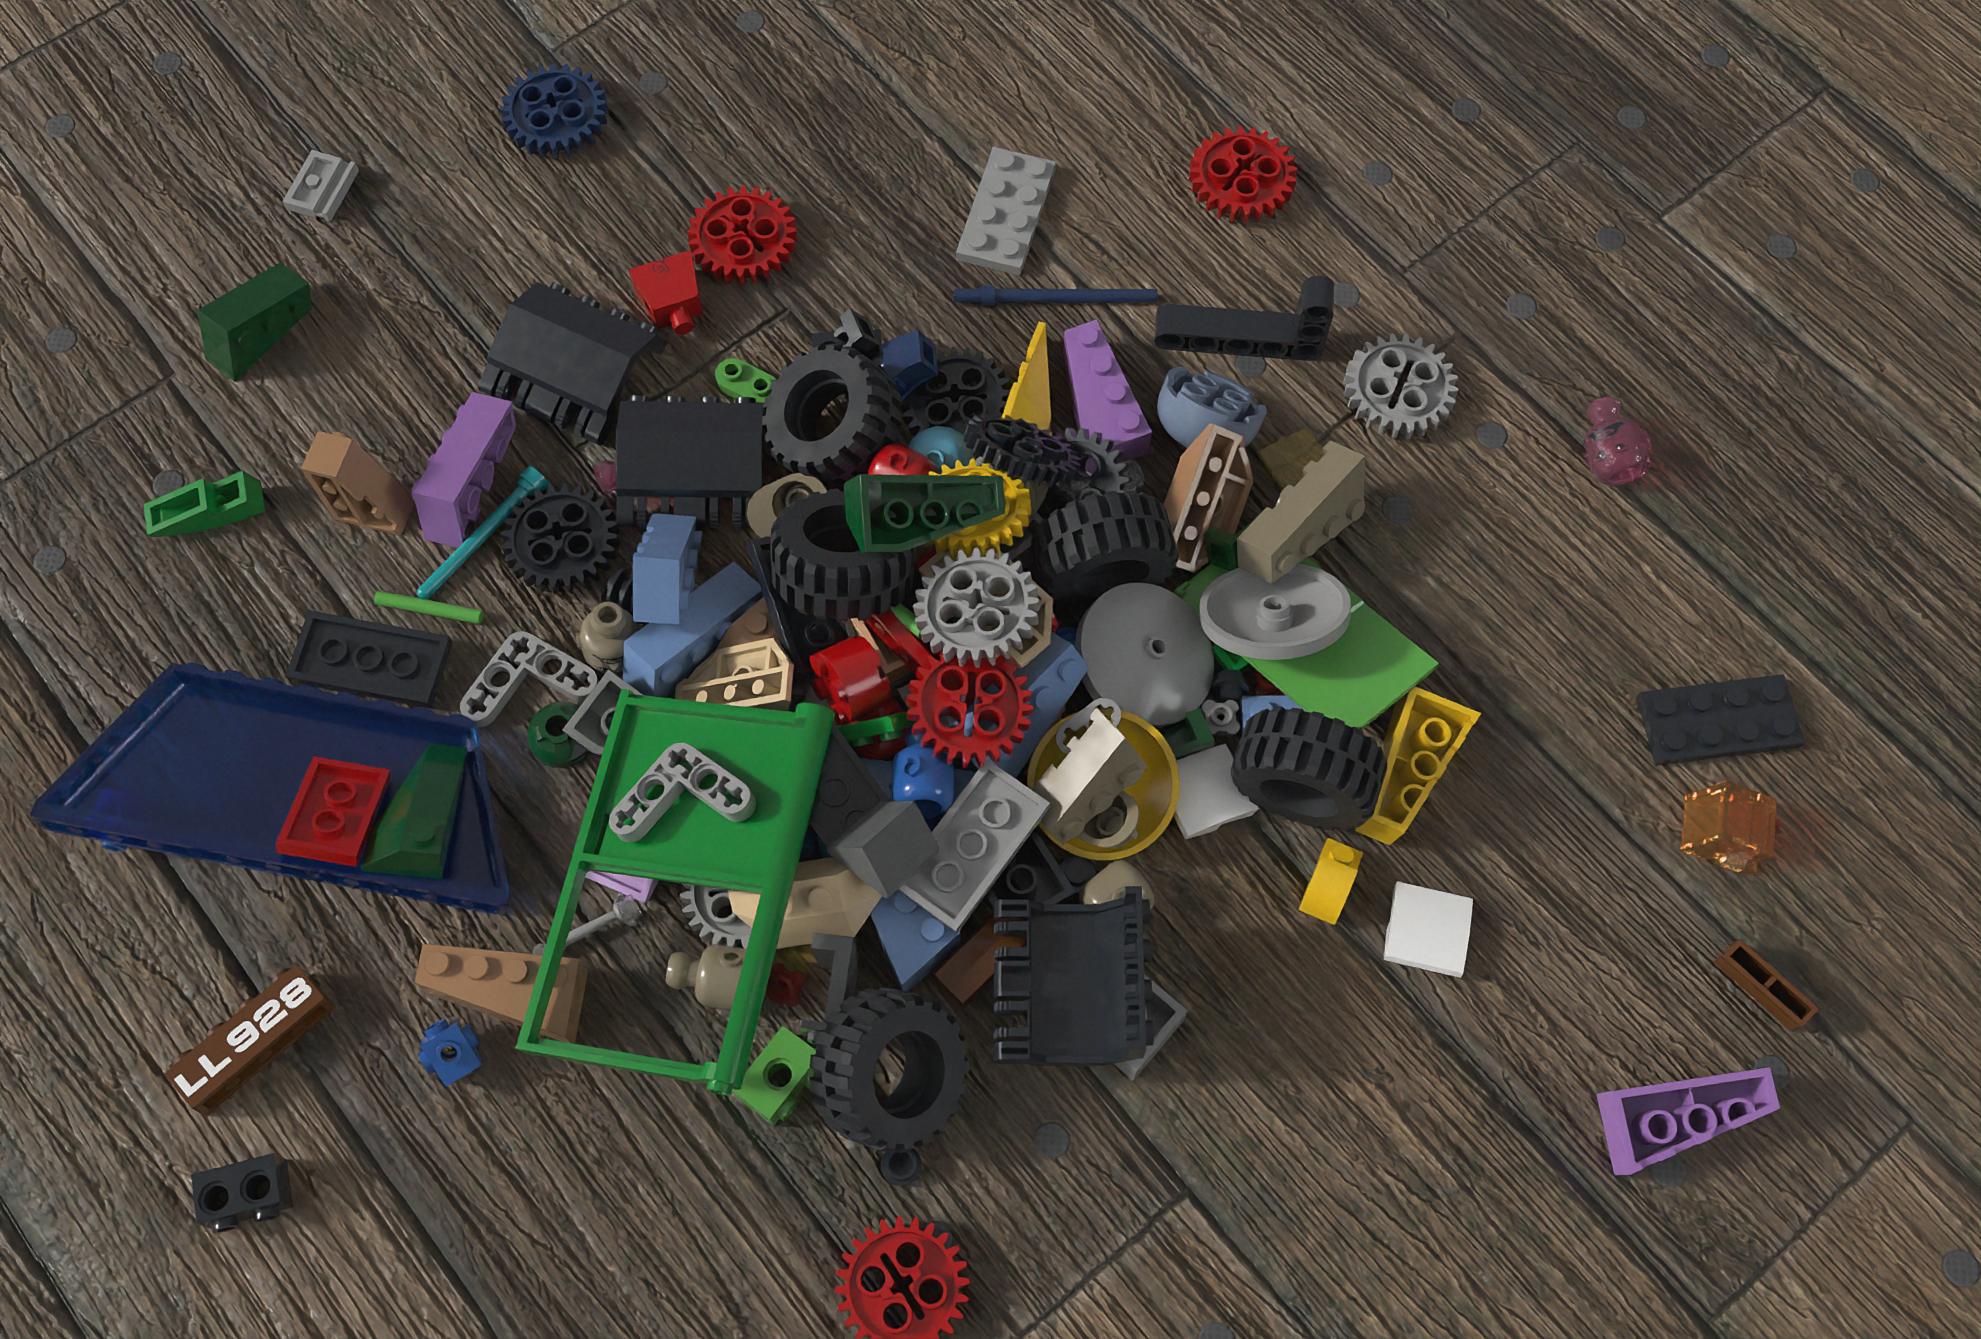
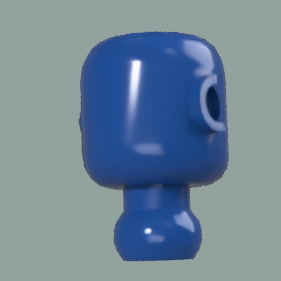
[889,726,955,820]

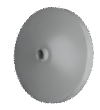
[1200,564,1351,660]
[1075,583,1214,729]

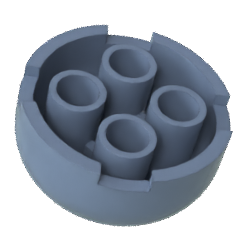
[1157,367,1267,448]

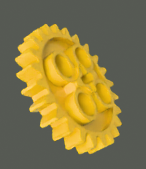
[925,459,1031,558]

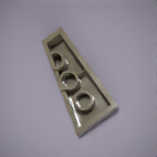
[1237,440,1365,584]

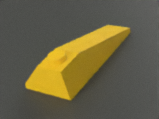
[1002,321,1052,436]

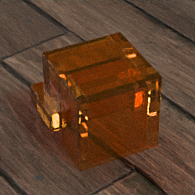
[1681,780,1777,875]

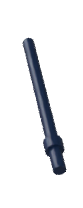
[954,285,1157,306]

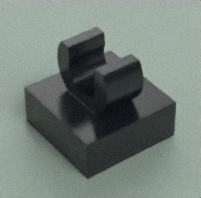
[834,308,881,354]

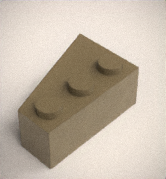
[1032,707,1148,845]

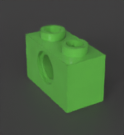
[732,1025,816,1126]

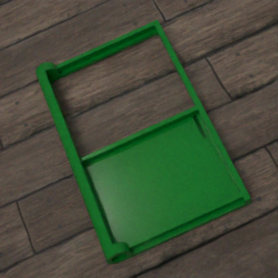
[515,689,835,1096]

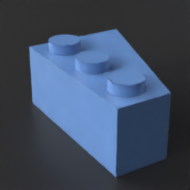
[868,889,961,992]

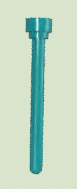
[417,466,550,600]

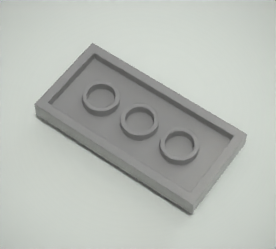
[956,147,1056,275]
[898,759,1051,933]

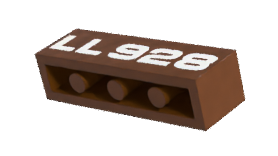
[164,964,336,1116]

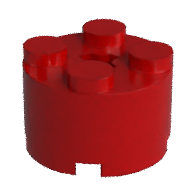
[810,636,892,726]

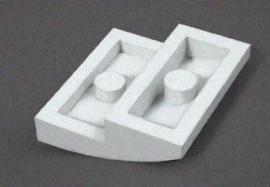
[1173,744,1259,839]
[1384,881,1473,978]

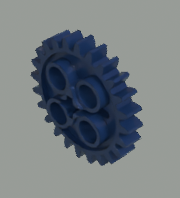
[500,63,609,158]

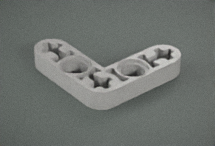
[460,631,599,727]
[609,743,757,842]

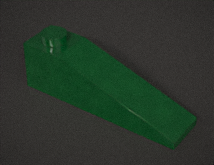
[844,474,1005,553]
[361,743,468,879]

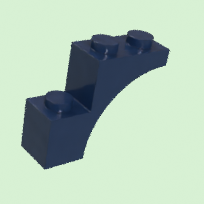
[847,330,938,408]

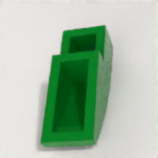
[144,470,265,538]

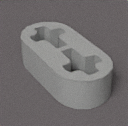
[1056,698,1121,754]

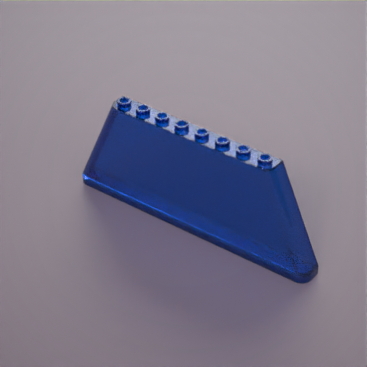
[30,662,511,915]

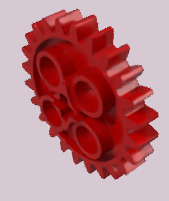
[1189,126,1298,223]
[687,185,798,286]
[906,650,1034,768]
[834,1216,970,1339]

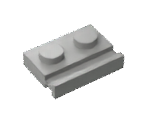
[282,150,359,222]

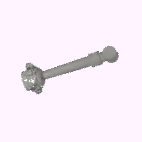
[533,891,641,955]

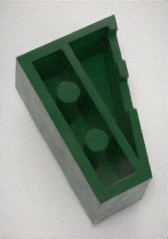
[198,262,312,382]

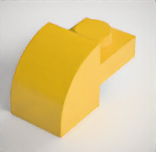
[1298,838,1363,925]

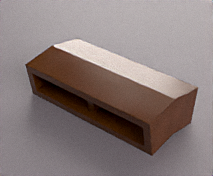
[930,912,1027,1009]
[1714,939,1819,1031]

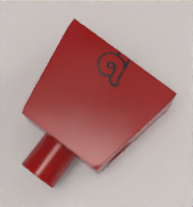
[628,250,703,335]

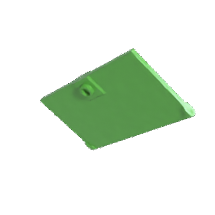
[1173,557,1439,730]

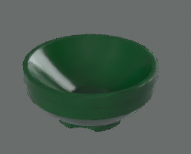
[527,701,591,768]

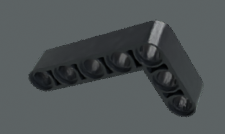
[1154,276,1334,361]

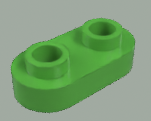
[715,358,777,405]

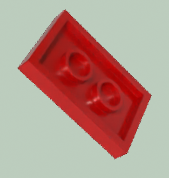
[276,756,391,867]

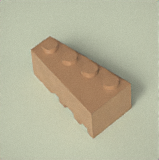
[415,944,588,1044]

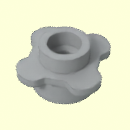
[1202,700,1240,736]

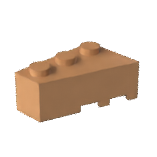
[301,431,415,536]

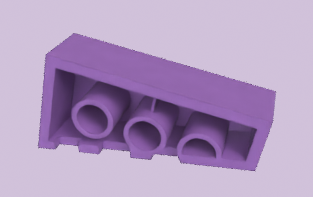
[1063,320,1152,473]
[412,392,516,548]
[1597,1067,1780,1175]

